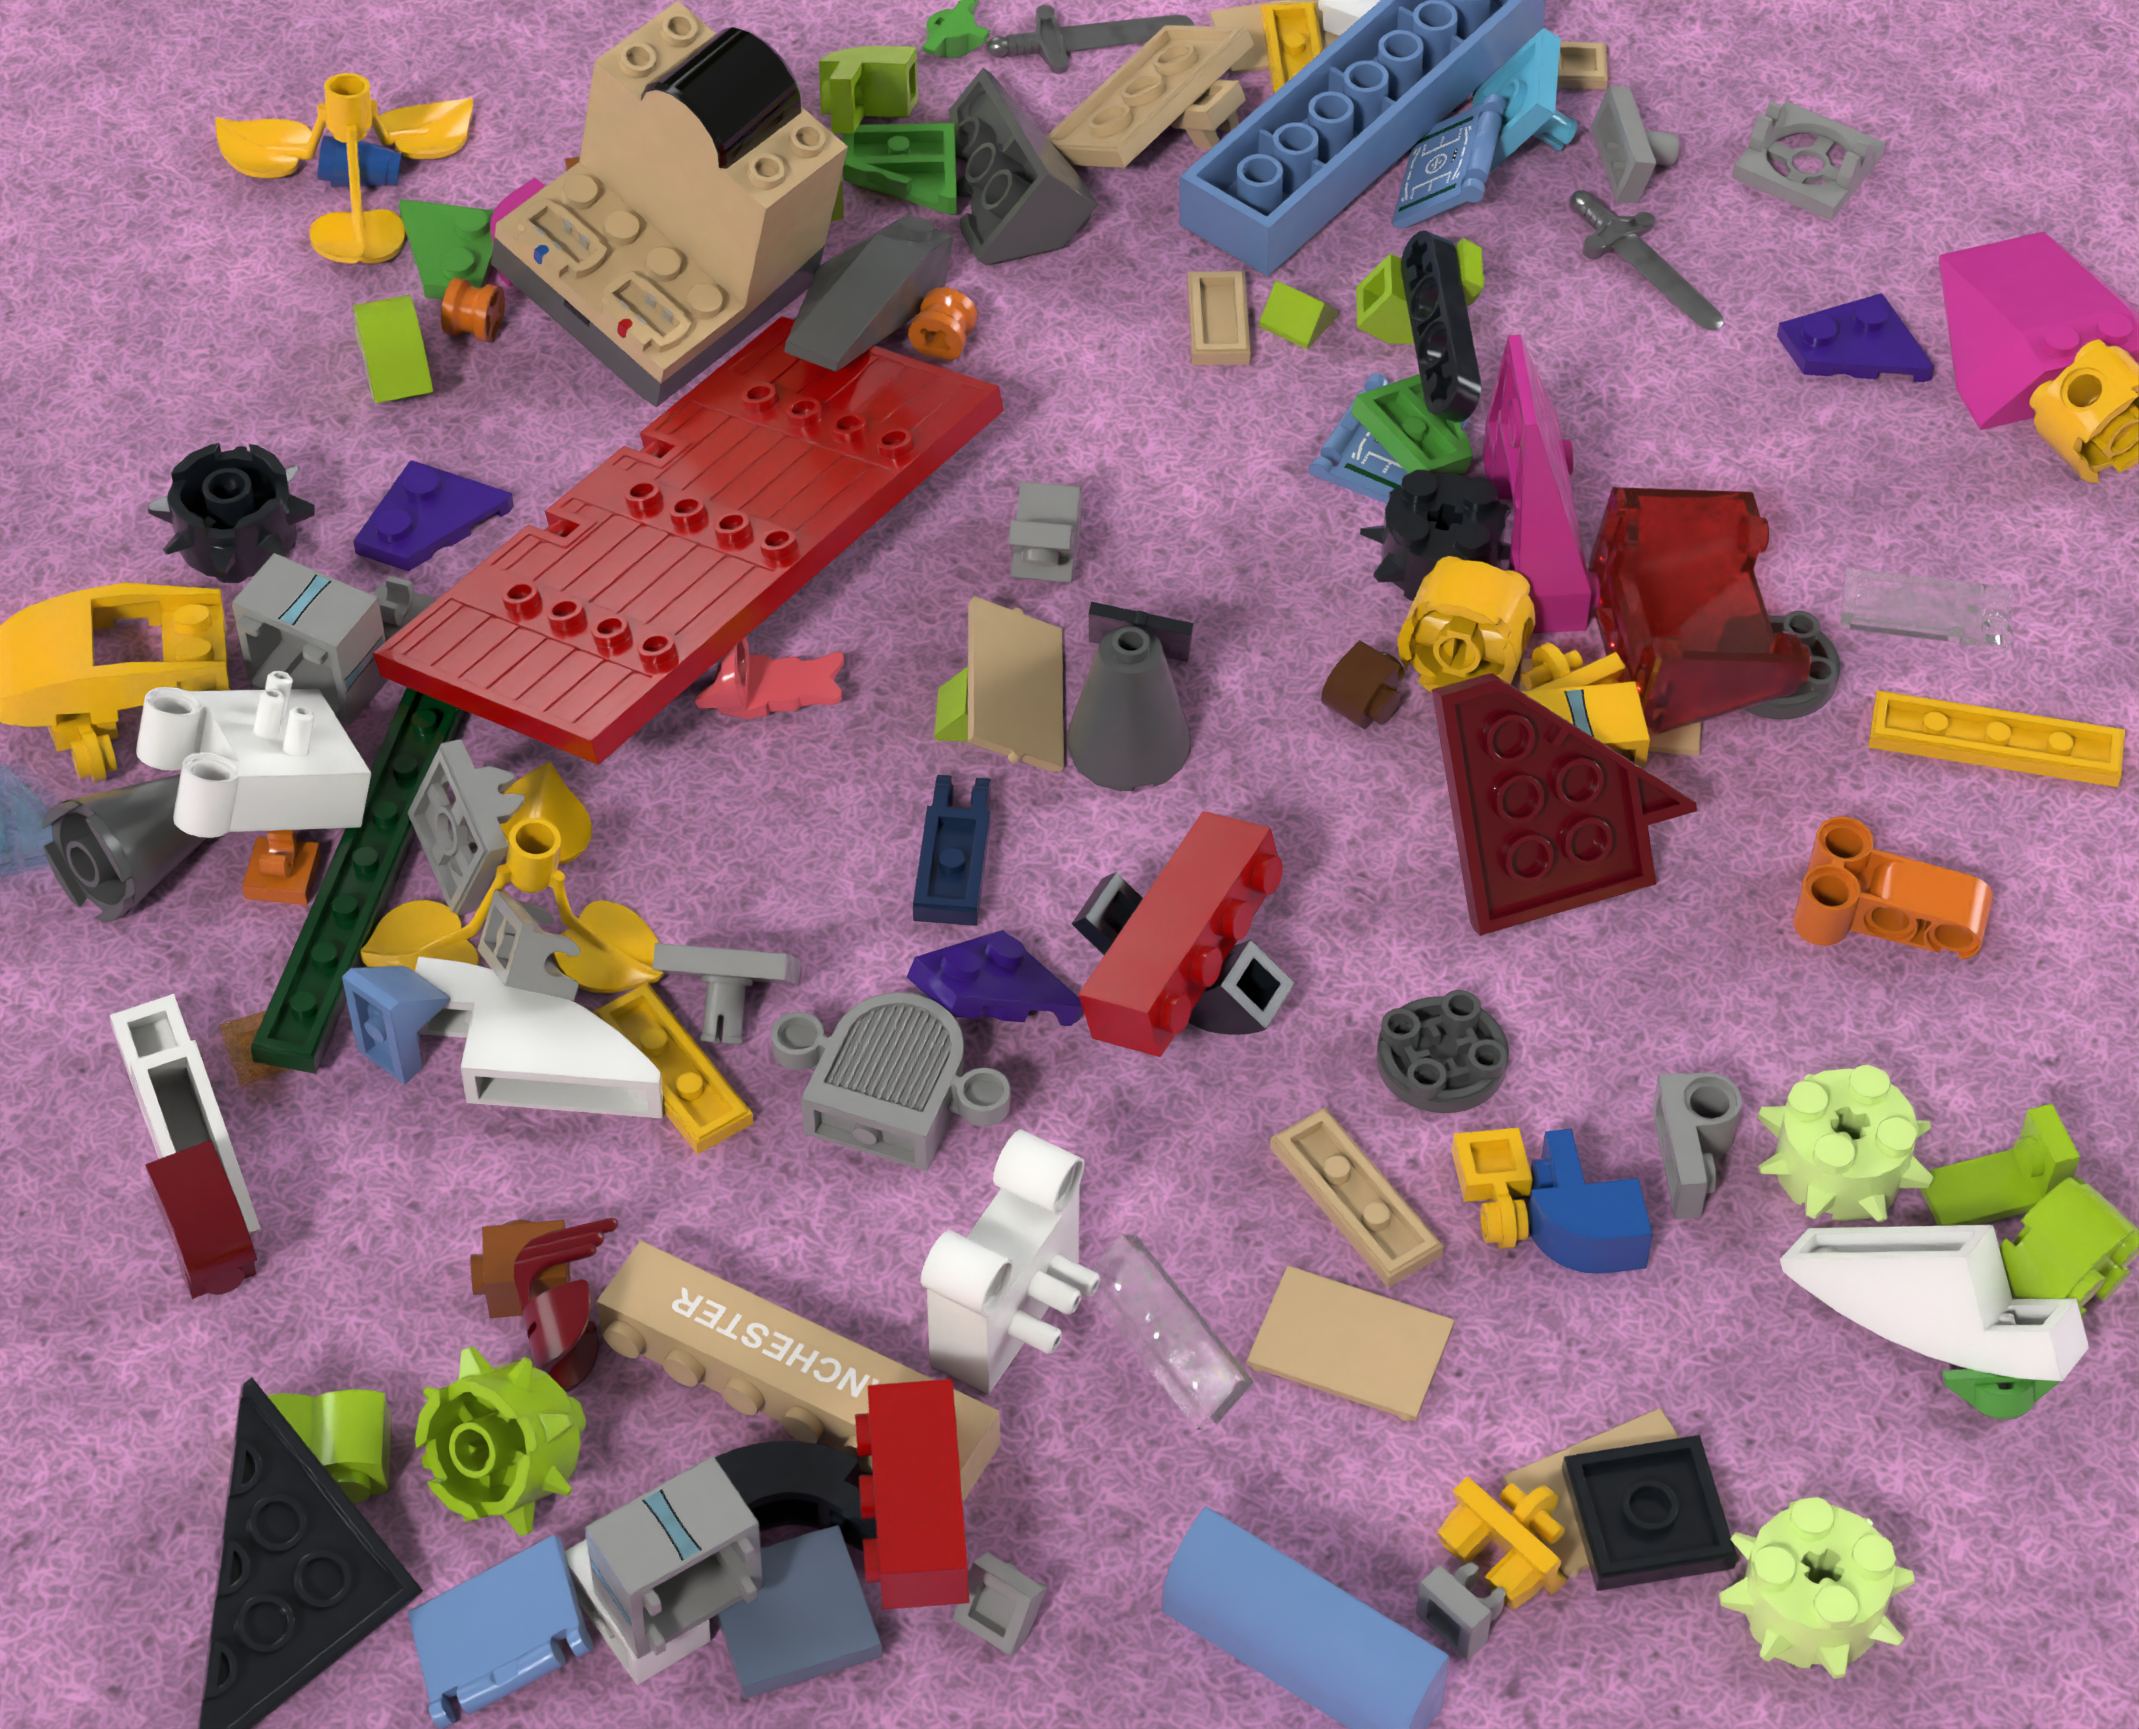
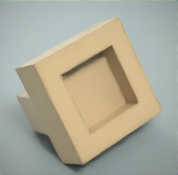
[1171,80,1246,150]

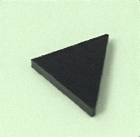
[198,1377,423,1729]

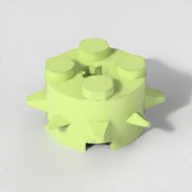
[1757,1065,1934,1222]
[1719,1497,1915,1679]

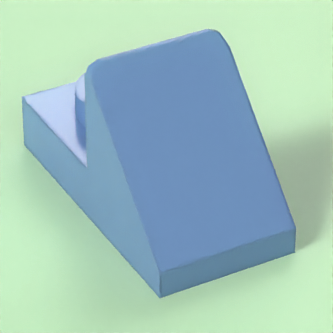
[342,965,450,1084]

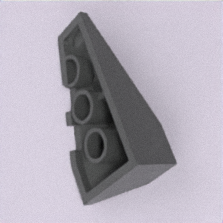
[949,68,1098,265]
[785,216,954,372]

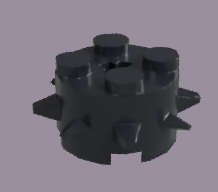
[148,443,315,583]
[1360,470,1511,601]

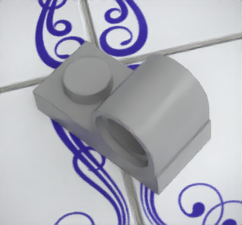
[1652,1073,1742,1219]

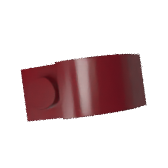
[145,1139,257,1299]

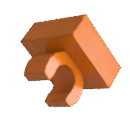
[242,830,322,905]

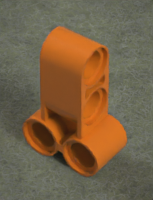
[1793,816,1993,959]

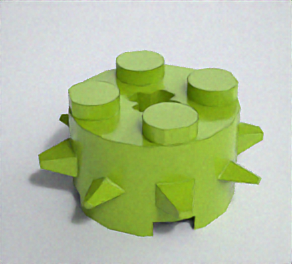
[415,1346,586,1536]

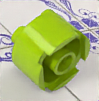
[1999,1176,2139,1320]

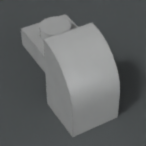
[1008,481,1084,583]

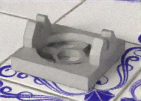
[1732,101,1886,221]
[408,739,525,917]

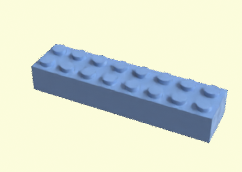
[1179,0,1545,277]

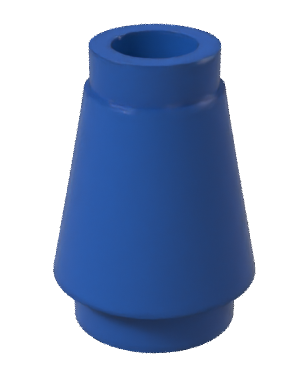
[317,135,402,187]

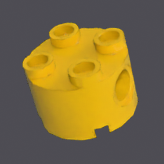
[2029,339,2139,483]
[1397,556,1536,692]

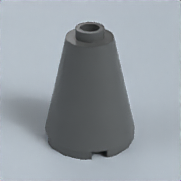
[1067,625,1191,791]
[42,774,207,922]

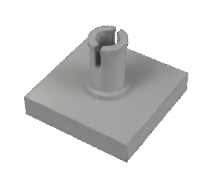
[653,943,801,1045]

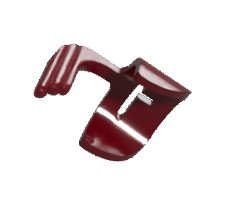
[514,1218,618,1393]

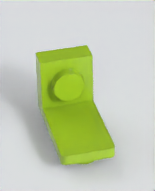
[1919,1103,2080,1226]

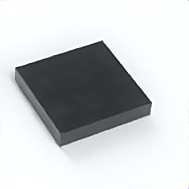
[1561,1435,1737,1591]

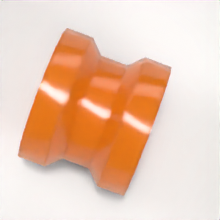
[441,277,505,343]
[908,287,978,361]

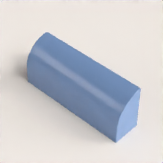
[1162,1506,1449,1729]

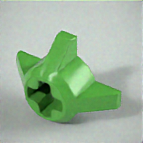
[922,0,990,58]
[1942,1369,2061,1420]

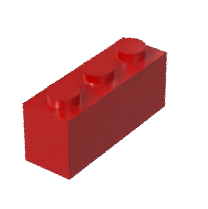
[855,1379,969,1610]

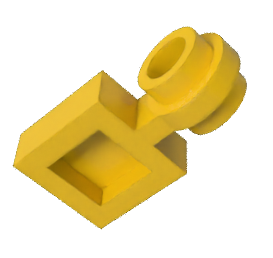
[47,713,119,783]
[1451,1128,1533,1249]

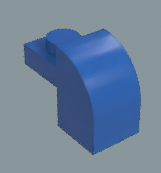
[1528,1129,1653,1274]

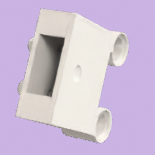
[136,671,371,838]
[921,1129,1100,1394]

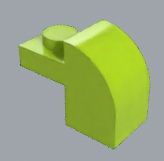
[819,46,918,134]
[1356,238,1485,344]
[352,294,433,404]

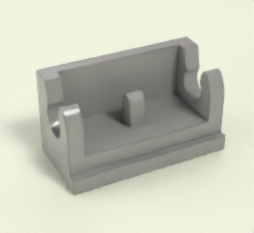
[478,889,581,1001]

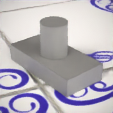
[1590,85,1679,204]

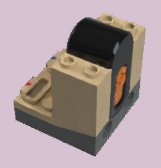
[491,0,848,407]

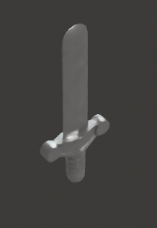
[987,5,1194,74]
[1570,190,1724,330]

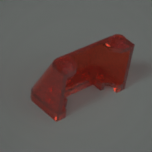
[1588,487,1811,736]

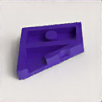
[1777,293,1934,382]
[353,460,514,572]
[907,930,1083,1026]

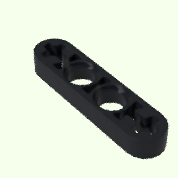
[1401,230,1481,423]

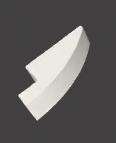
[415,956,664,1118]
[110,994,261,1234]
[1780,1225,2089,1381]

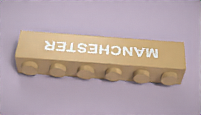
[597,1240,1000,1502]

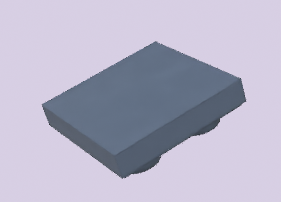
[716,1525,883,1699]

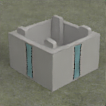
[231,553,388,725]
[585,1456,763,1660]

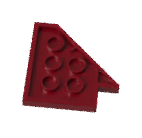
[1432,673,1697,936]

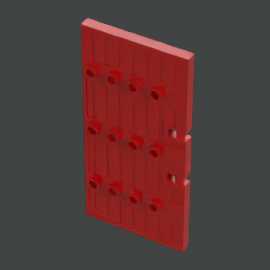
[373,316,1004,765]

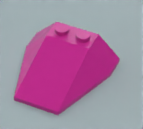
[1939,232,2139,430]

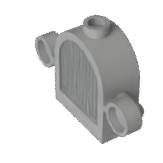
[771,992,1011,1171]

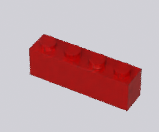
[1078,811,1283,1057]

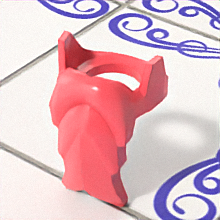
[695,636,844,719]

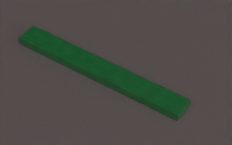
[250,687,467,1074]

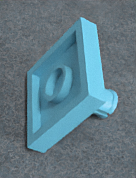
[1472,27,1578,173]

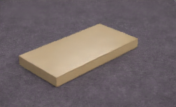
[1046,25,1254,168]

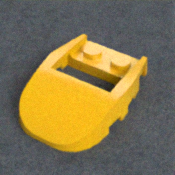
[0,582,230,727]

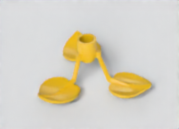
[215,73,473,264]
[360,762,665,993]

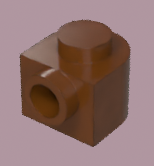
[1321,640,1405,729]

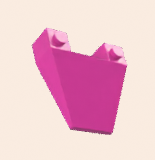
[1482,335,1600,634]

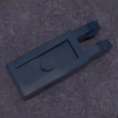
[913,775,991,926]

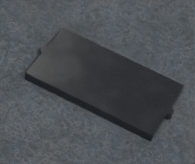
[1088,602,1194,662]

